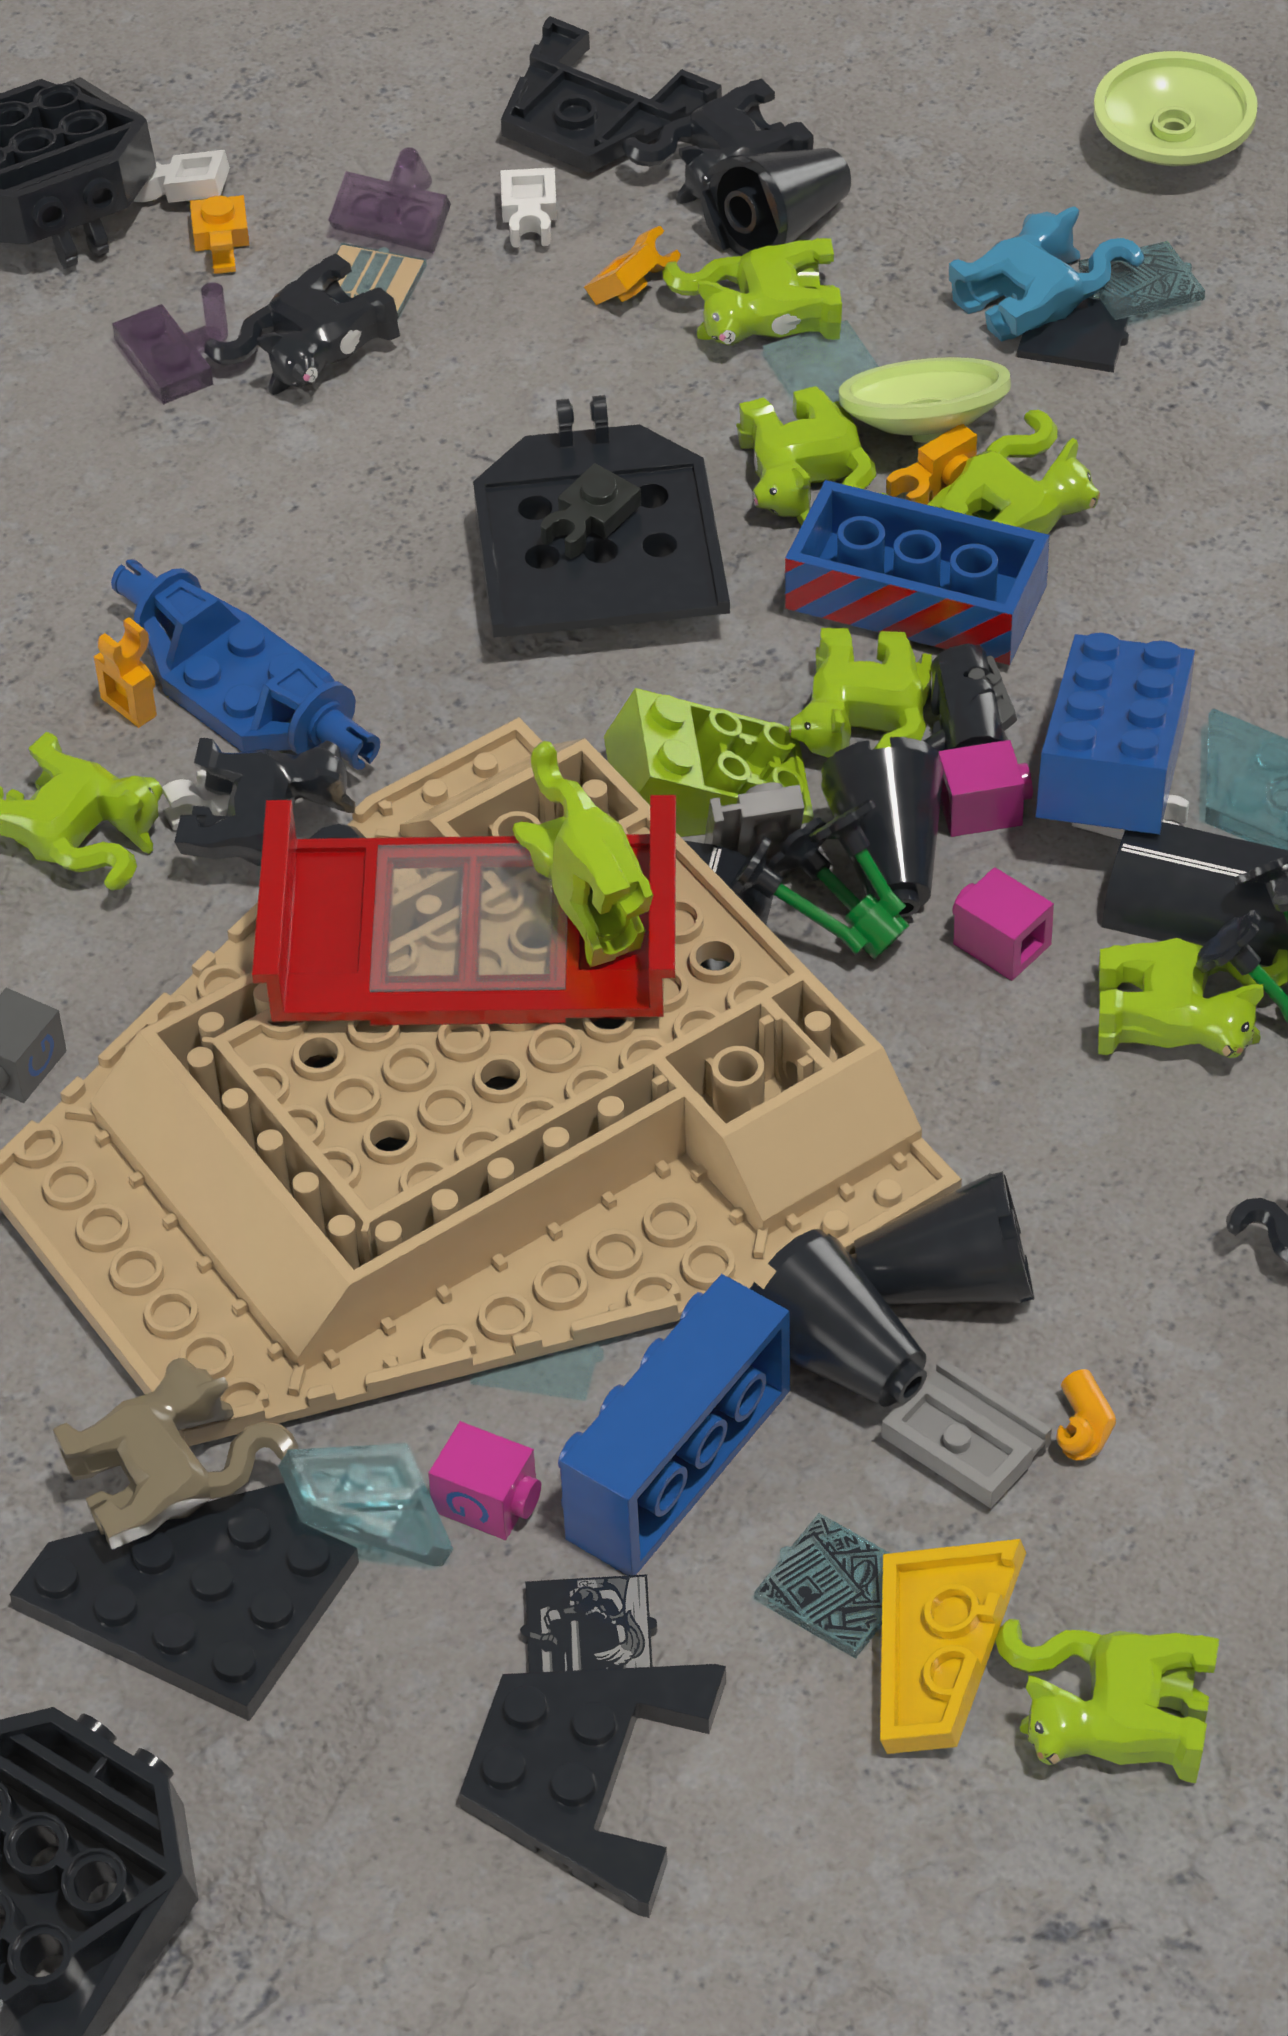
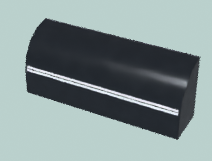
[1102,822,1288,966]

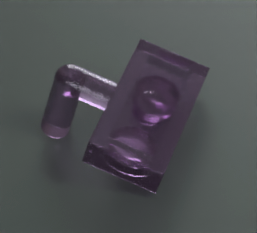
[328,147,451,253]
[112,282,229,405]

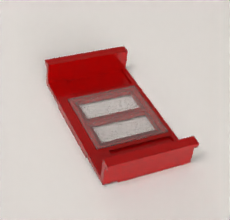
[252,795,676,1026]

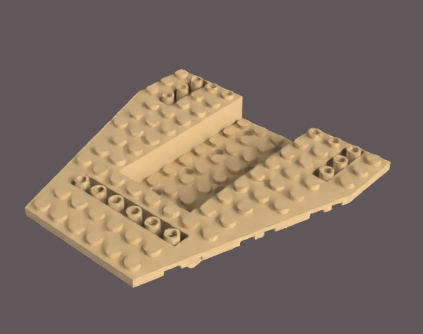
[0,717,962,1447]

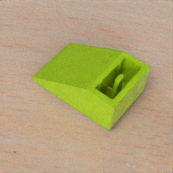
[604,688,814,837]

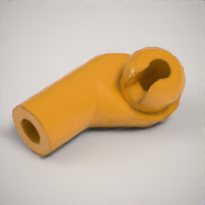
[1056,1369,1116,1461]

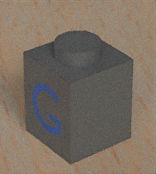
[0,987,67,1103]

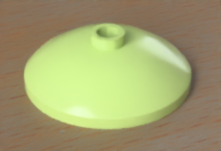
[1094,51,1258,166]
[839,357,1011,443]

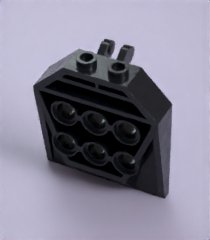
[0,77,156,269]
[473,395,730,638]
[0,1707,199,2036]

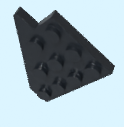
[10,1473,359,1721]

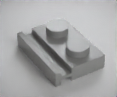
[704,782,805,859]
[882,1358,1052,1508]

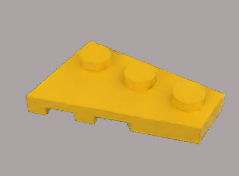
[880,1539,1026,1754]

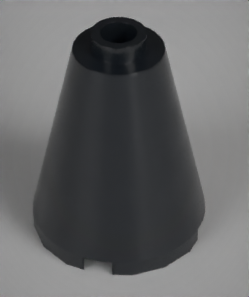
[701,148,851,256]
[821,737,944,917]
[850,1171,1035,1305]
[750,1229,927,1407]

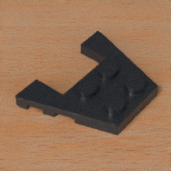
[501,16,722,173]
[459,1664,726,1918]

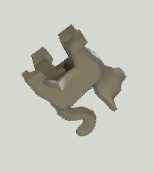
[53,1358,299,1549]

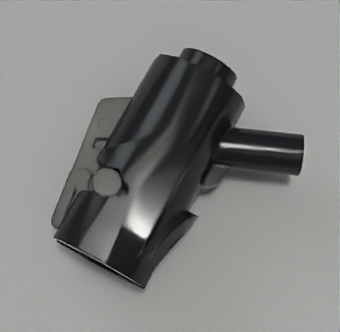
[923,644,1017,751]

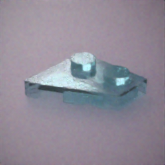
[278,1443,454,1567]

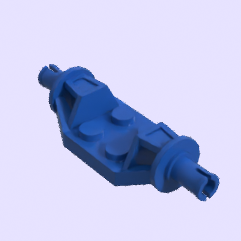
[111,559,381,770]

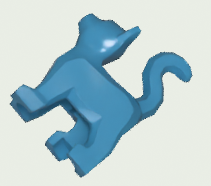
[949,206,1144,342]

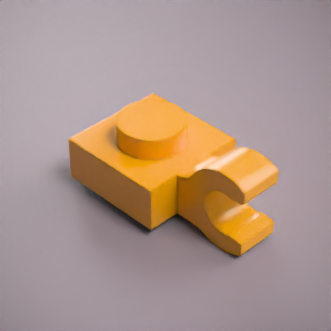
[190,195,250,274]
[584,226,681,305]
[886,424,977,505]
[94,617,157,728]

